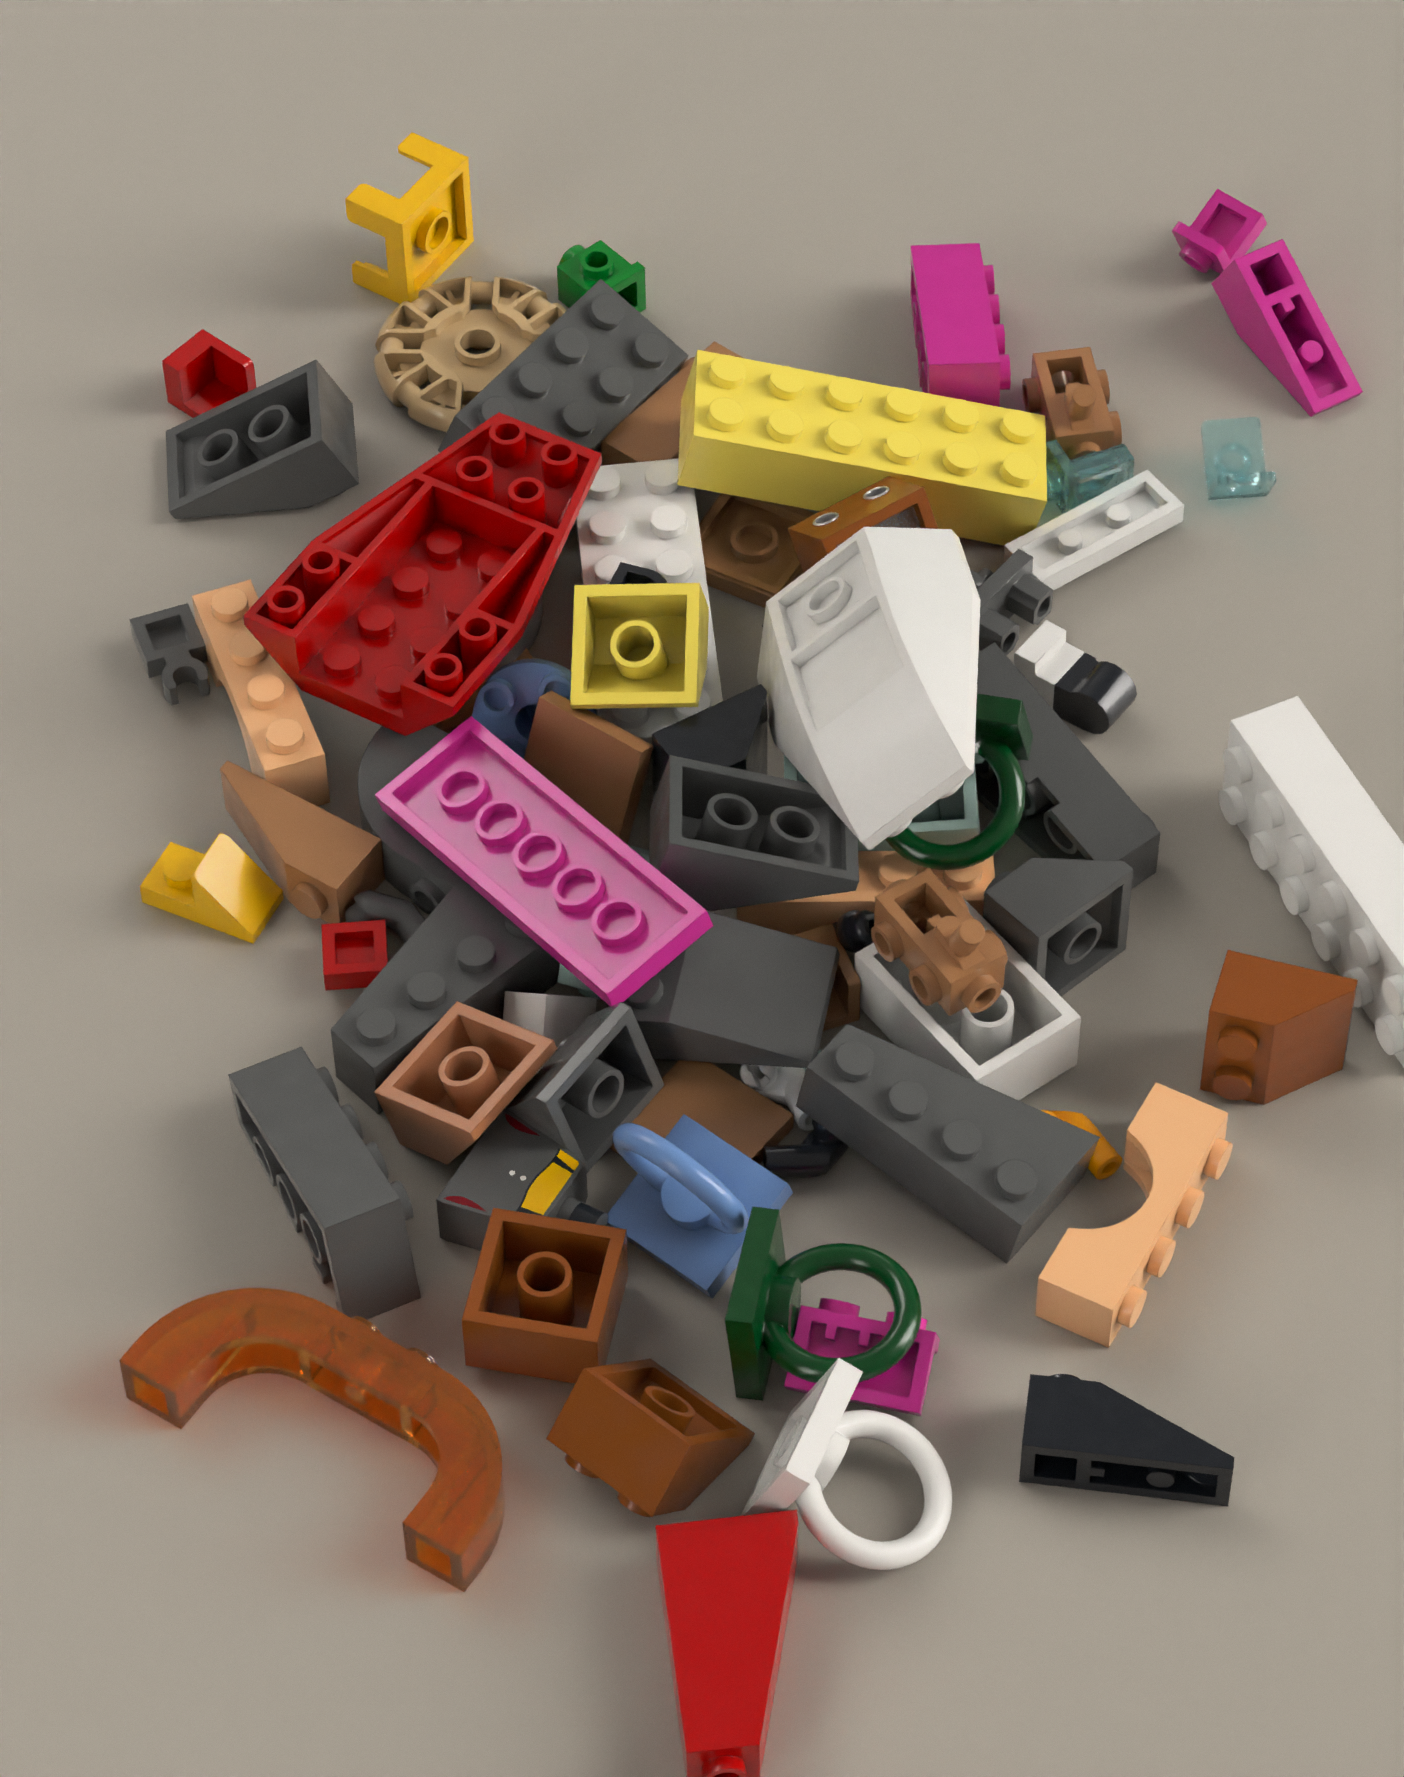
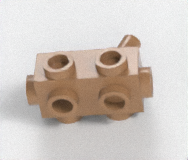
[1022,347,1122,475]
[871,868,1008,1016]

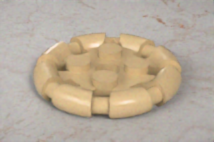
[374,276,567,432]

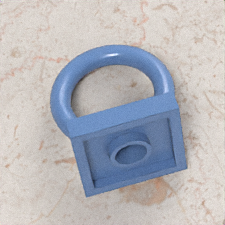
[607,1114,793,1299]

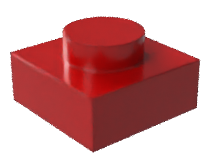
[321,920,388,991]

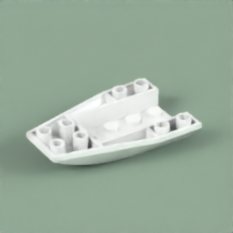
[757,527,980,851]

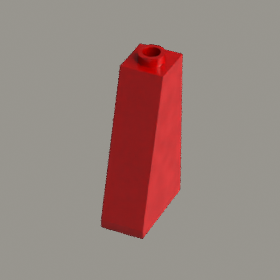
[655,1509,799,1777]

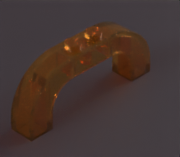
[119,1288,505,1592]

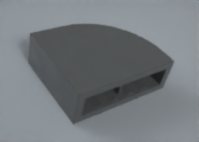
[357,725,461,915]

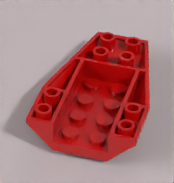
[243,412,602,736]

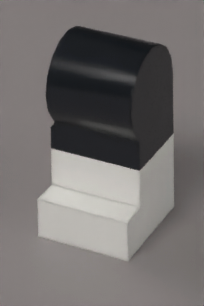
[1014,620,1137,734]

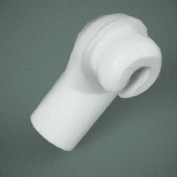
[740,1064,814,1131]

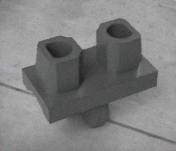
[970,549,1053,656]

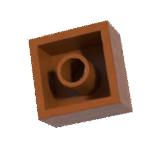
[462,1208,628,1384]

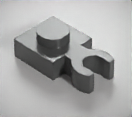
[129,603,210,705]

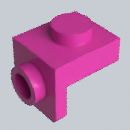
[1172,189,1267,274]

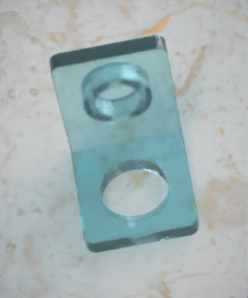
[1201,417,1277,501]

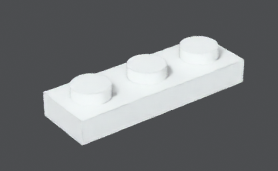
[1003,469,1184,590]

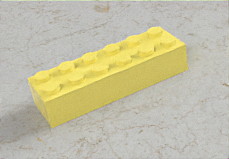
[677,350,1047,545]

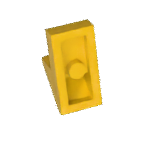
[140,833,284,944]

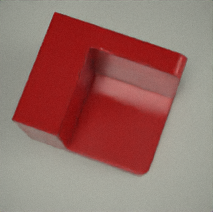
[162,329,257,418]

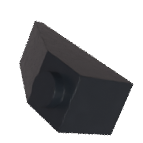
[1019,1374,1234,1506]

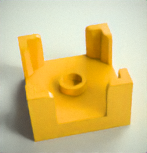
[345,132,474,304]

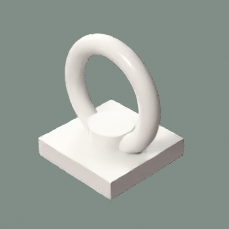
[741,1358,952,1570]

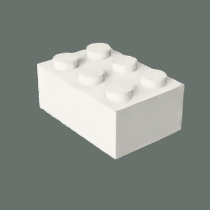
[854,898,1081,1101]

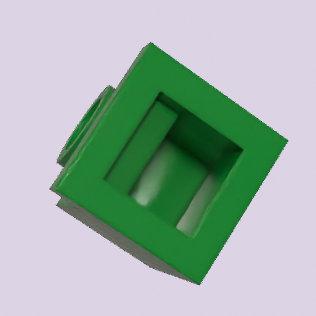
[557,240,646,312]

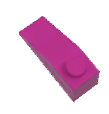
[1211,239,1363,417]

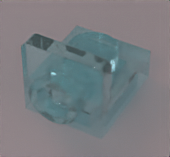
[1046,439,1135,514]

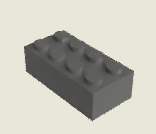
[438,279,689,453]

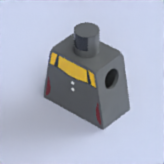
[436,1109,608,1251]

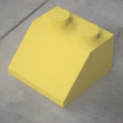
[570,583,709,709]

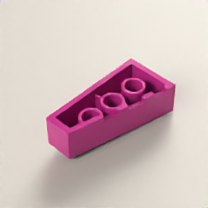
[910,243,1011,407]

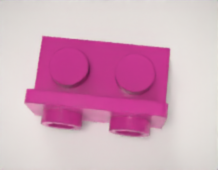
[784,1298,940,1416]

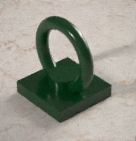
[885,693,1033,870]
[725,1206,922,1401]

